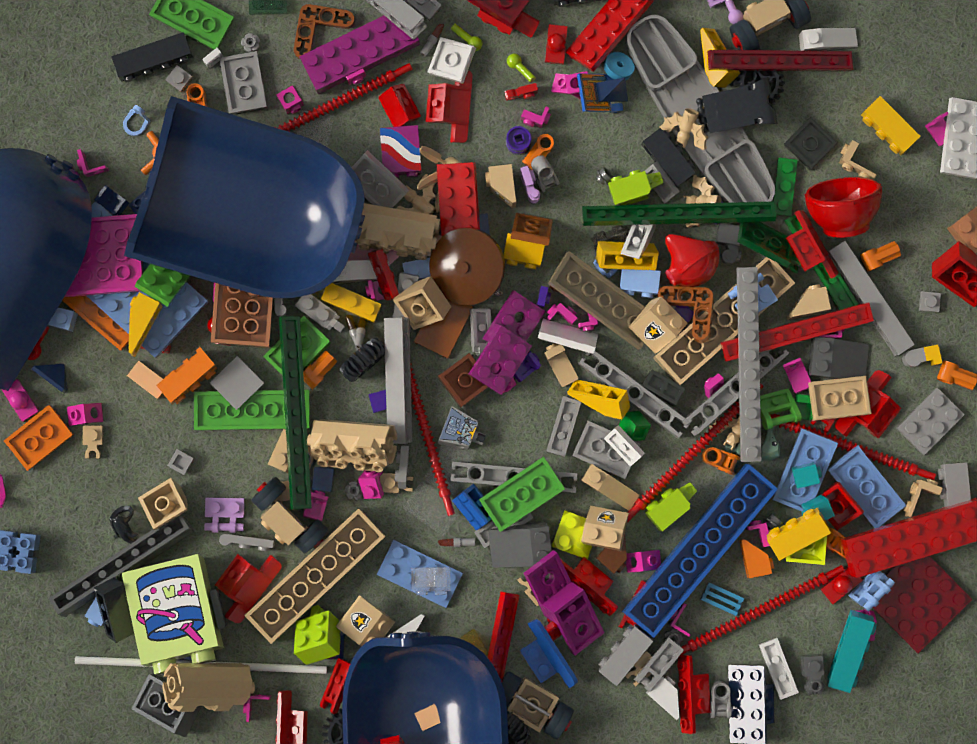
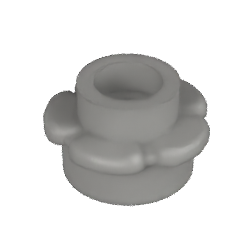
[241,33,260,52]

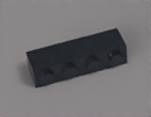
[111,32,193,82]

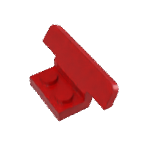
[426,70,472,143]
[786,210,838,279]
[835,370,902,439]
[215,554,282,623]

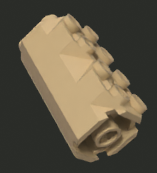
[355,203,440,260]
[307,419,397,472]
[162,663,255,712]

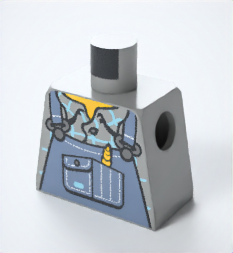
[438,407,486,450]

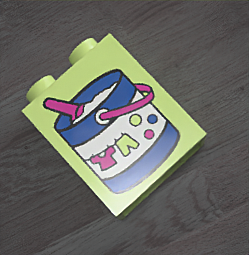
[122,554,224,675]

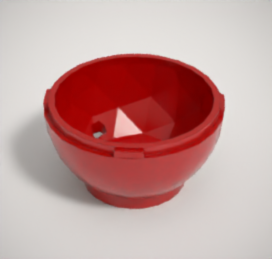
[804,177,882,238]

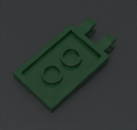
[737,222,801,273]

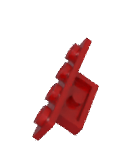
[467,0,540,38]
[561,557,618,616]
[677,655,711,734]
[275,690,308,744]

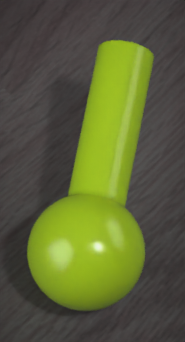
[451,23,483,51]
[507,53,536,83]

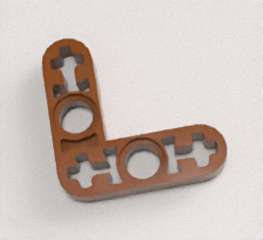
[294,4,355,59]
[658,286,714,343]

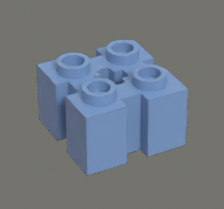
[0,530,41,574]

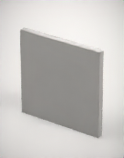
[210,356,264,410]

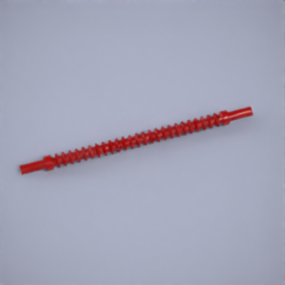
[275,63,413,132]
[410,363,455,516]
[627,383,764,523]
[770,413,936,481]
[680,565,845,656]

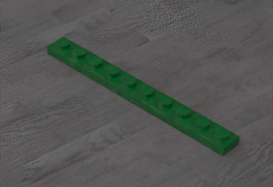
[582,201,776,226]
[279,316,312,510]

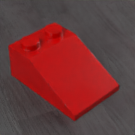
[932,241,977,307]

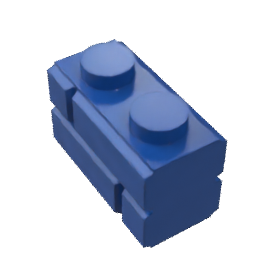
[452,483,491,530]

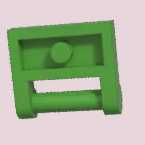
[760,388,802,430]

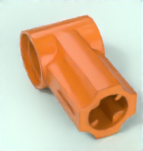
[522,134,554,170]
[860,241,901,272]
[303,350,337,389]
[937,361,977,390]

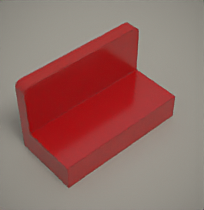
[378,83,421,127]

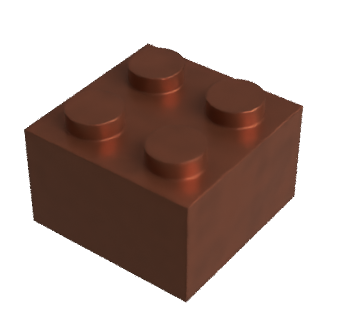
[438,353,488,408]

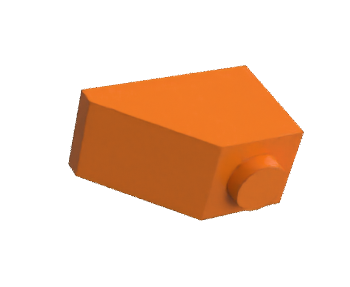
[739,539,774,578]

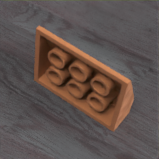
[211,283,273,348]

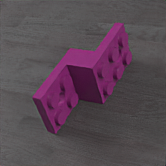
[469,290,545,395]
[523,550,604,656]

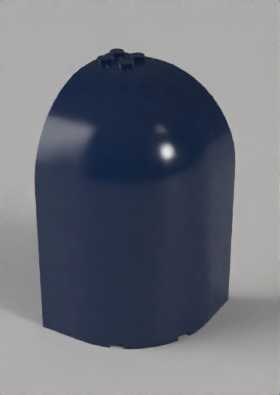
[124,96,365,298]
[0,148,92,391]
[342,631,508,744]

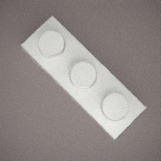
[759,638,799,700]

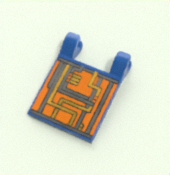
[577,73,623,114]

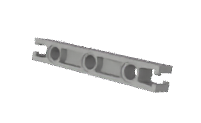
[366,0,427,40]
[828,241,915,356]
[384,317,412,444]
[682,349,789,436]
[578,351,691,439]
[450,462,577,493]

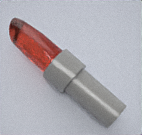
[420,24,444,56]
[438,538,475,547]

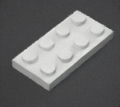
[940,97,977,179]

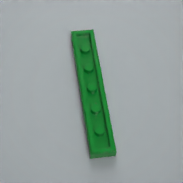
[784,214,859,310]

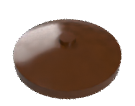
[429,228,505,305]

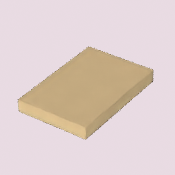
[808,376,871,421]

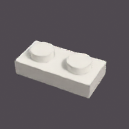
[604,425,645,466]

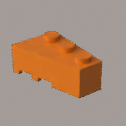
[156,347,217,405]

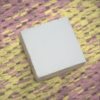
[202,48,223,68]

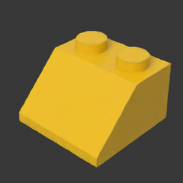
[504,233,545,270]

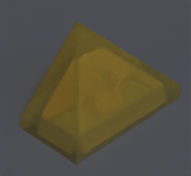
[459,629,488,657]

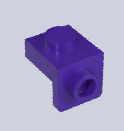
[514,351,541,382]

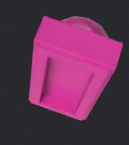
[2,379,40,422]

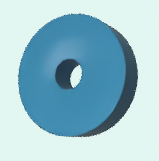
[603,52,635,80]

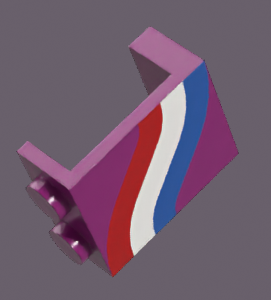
[380,125,422,178]

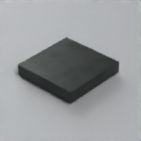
[783,117,838,171]
[209,589,227,629]

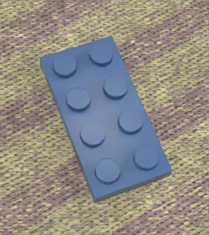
[772,428,838,511]
[827,445,906,528]
[377,540,463,608]

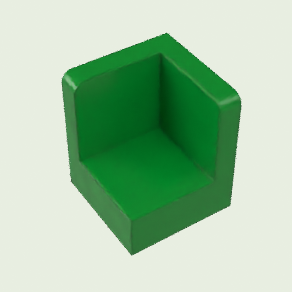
[795,394,813,421]
[619,411,651,441]

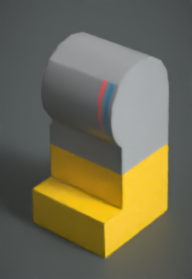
[902,345,942,367]

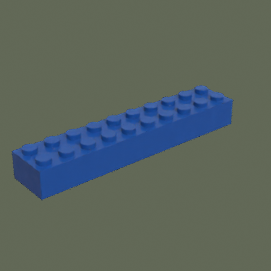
[622,464,778,638]

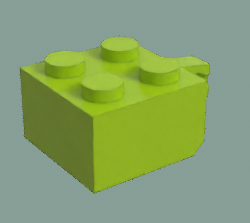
[608,170,663,205]
[645,482,697,531]
[294,605,341,665]

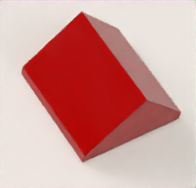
[820,482,864,531]

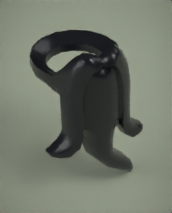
[109,506,138,544]

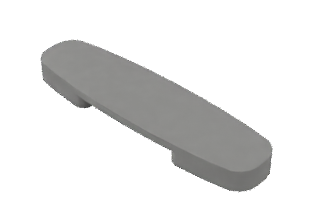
[626,15,775,203]

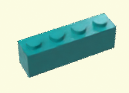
[826,610,877,693]

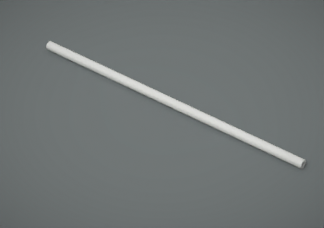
[75,656,327,674]

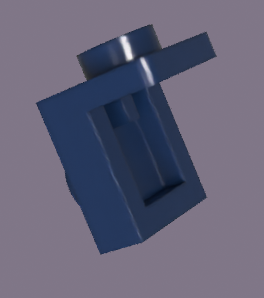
[94,185,129,216]

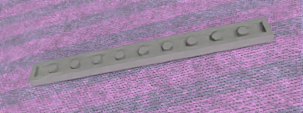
[737,267,761,462]

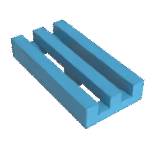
[701,582,744,616]

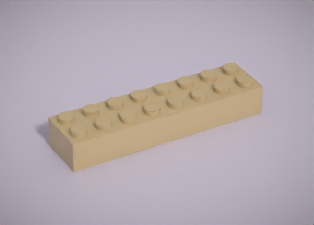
[653,257,795,385]
[245,508,386,644]

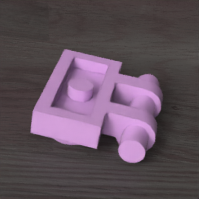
[520,166,540,204]
[204,498,245,533]

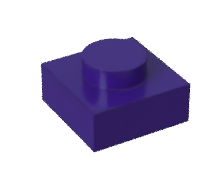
[537,286,551,308]

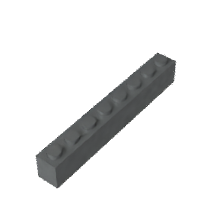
[49,514,195,617]

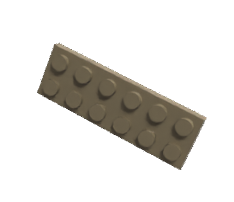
[548,251,645,350]

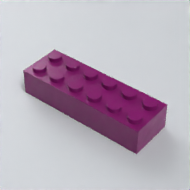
[299,15,420,95]

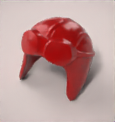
[665,234,720,287]

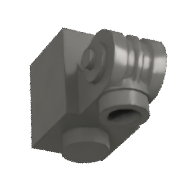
[715,223,742,265]
[800,654,824,695]

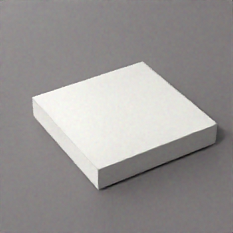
[428,37,476,84]

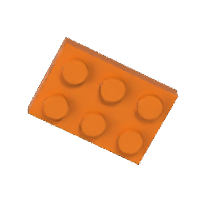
[4,405,74,471]

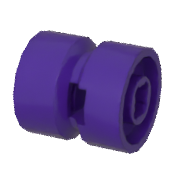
[506,126,531,155]

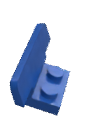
[520,619,578,688]

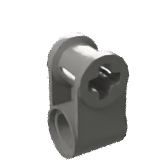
[531,156,560,193]
[710,680,731,719]

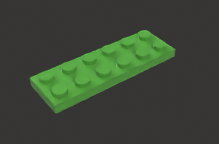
[194,390,310,430]

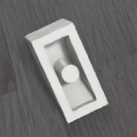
[646,676,679,720]

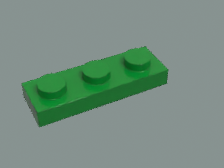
[773,158,798,217]

